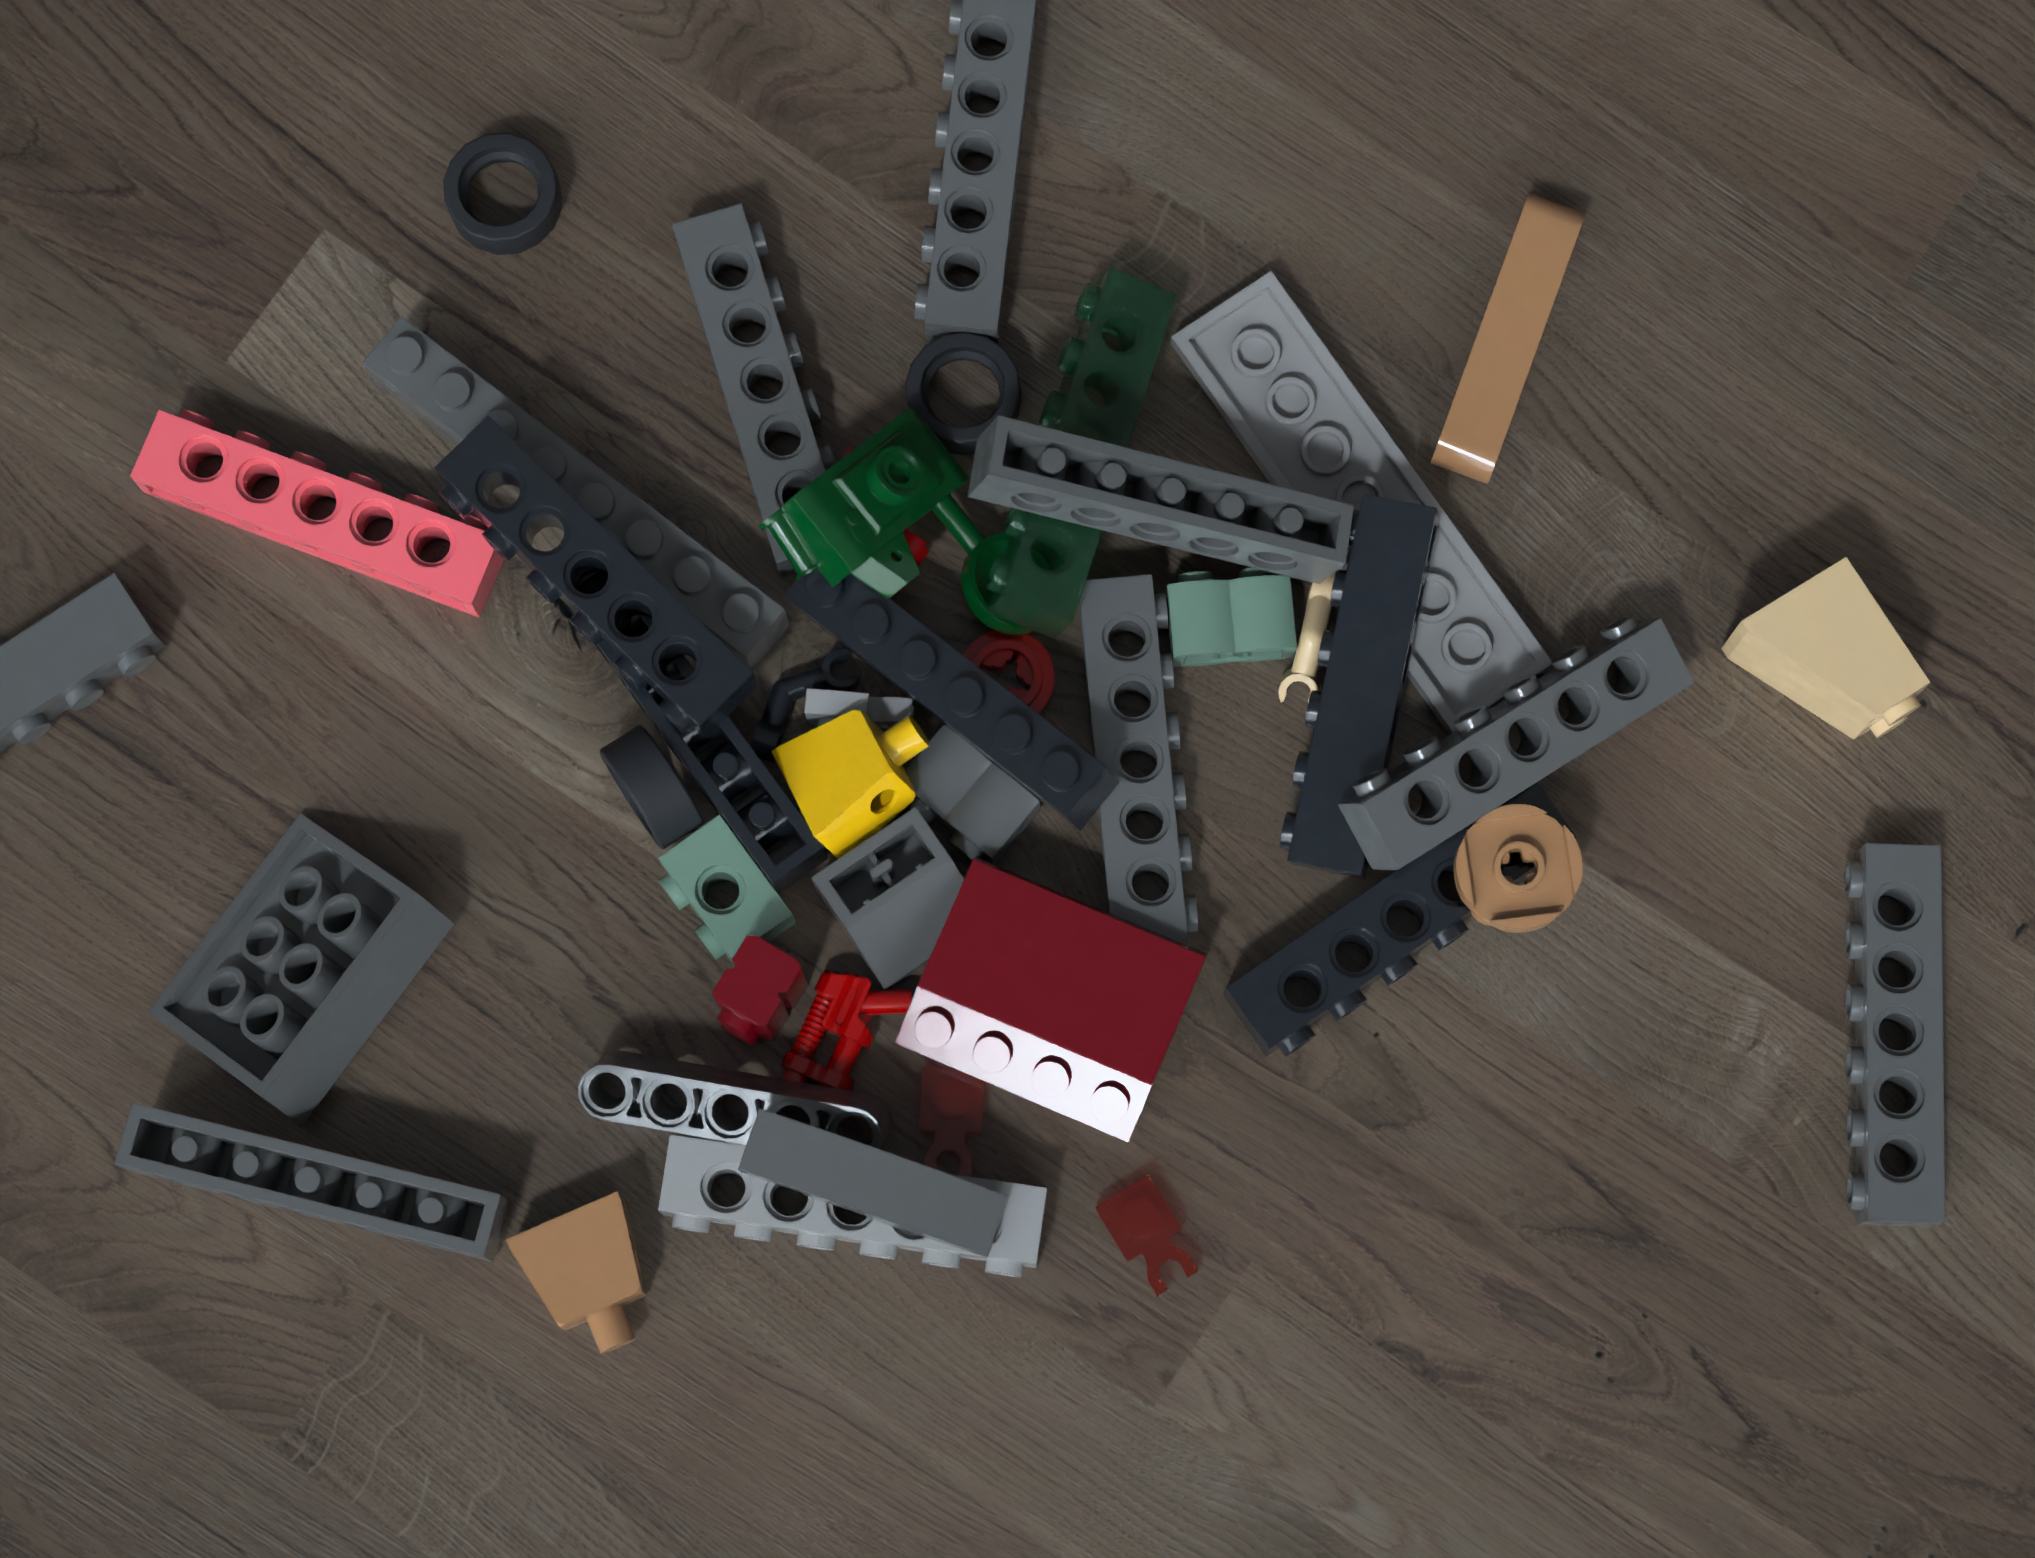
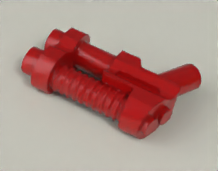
[780,970,912,1091]

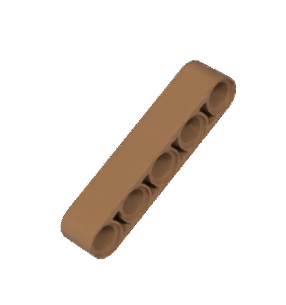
[1430,193,1586,484]

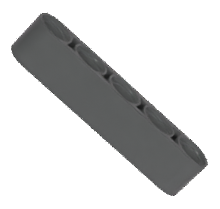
[578,1051,892,1149]

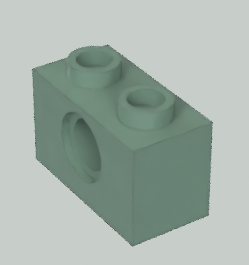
[658,815,796,963]

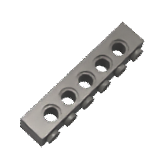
[658,1135,1047,1277]

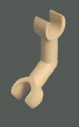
[1278,573,1336,703]

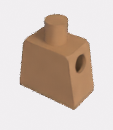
[506,1191,647,1354]

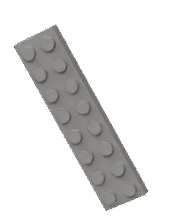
[1170,271,1553,734]

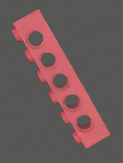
[130,409,504,618]

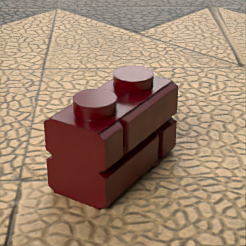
[712,935,808,1046]

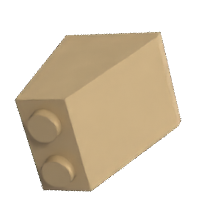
[1721,557,1930,740]

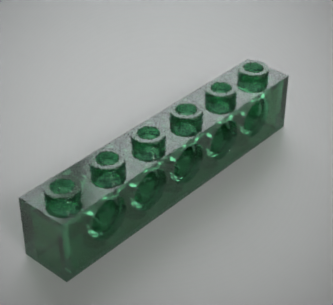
[985,267,1177,639]

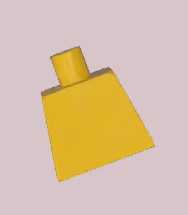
[772,710,930,859]

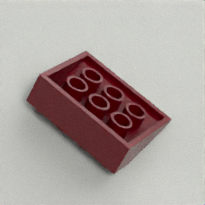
[895,857,1207,1142]

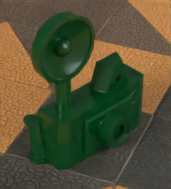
[759,406,1061,635]

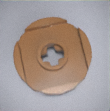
[1454,804,1583,933]

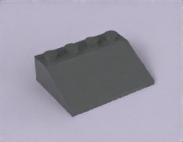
[148,813,454,1125]

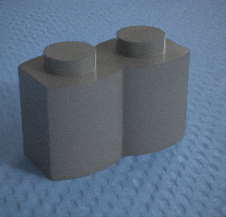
[905,724,1041,865]

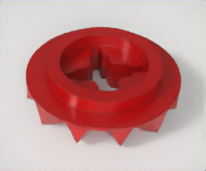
[962,630,1055,714]

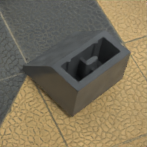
[811,807,964,990]

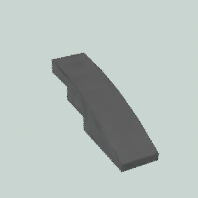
[738,1108,1009,1258]

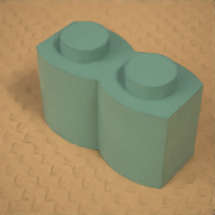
[1165,567,1297,667]

